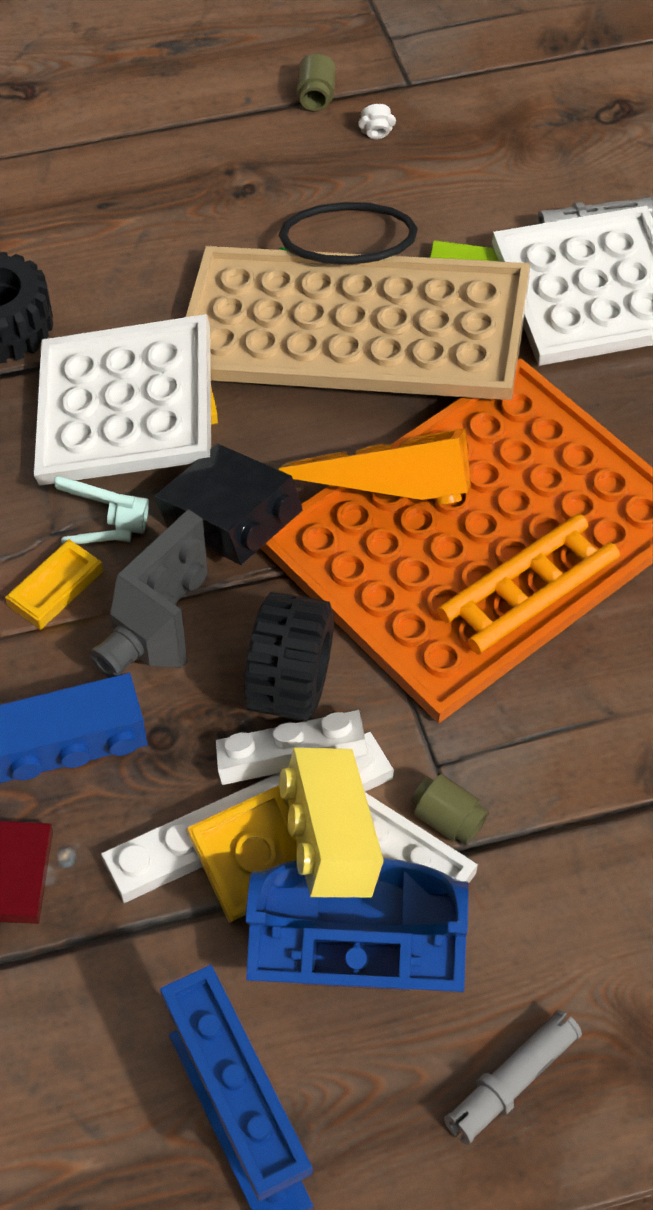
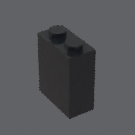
[155,443,303,565]

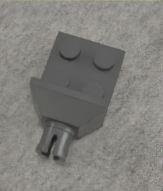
[90,509,208,678]

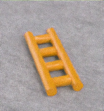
[437,513,620,654]

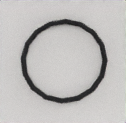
[279,202,418,265]

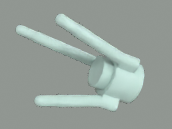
[54,476,149,544]

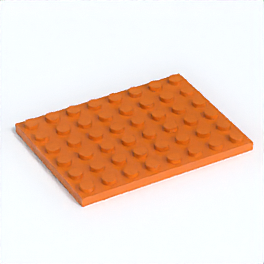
[260,358,653,724]

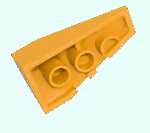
[279,428,471,505]

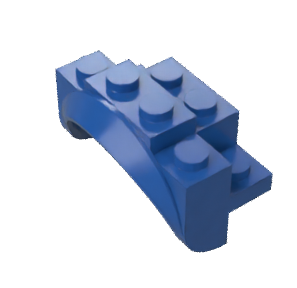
[246,858,468,992]

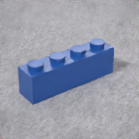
[0,673,148,783]

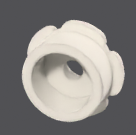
[358,104,396,139]

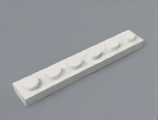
[101,732,394,903]

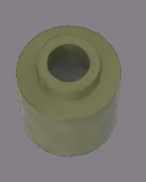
[297,54,336,111]
[411,774,489,845]

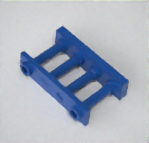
[160,964,314,1210]

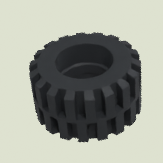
[0,252,53,363]
[244,591,334,721]

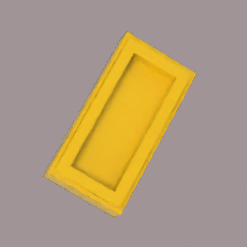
[5,539,104,630]

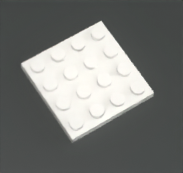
[492,206,653,366]
[34,314,211,486]

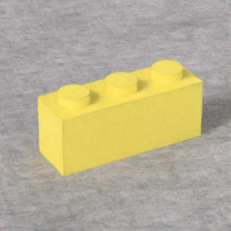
[279,747,384,898]

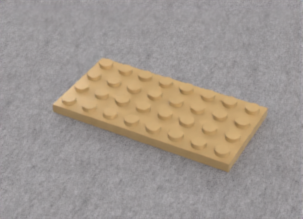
[186,246,530,400]

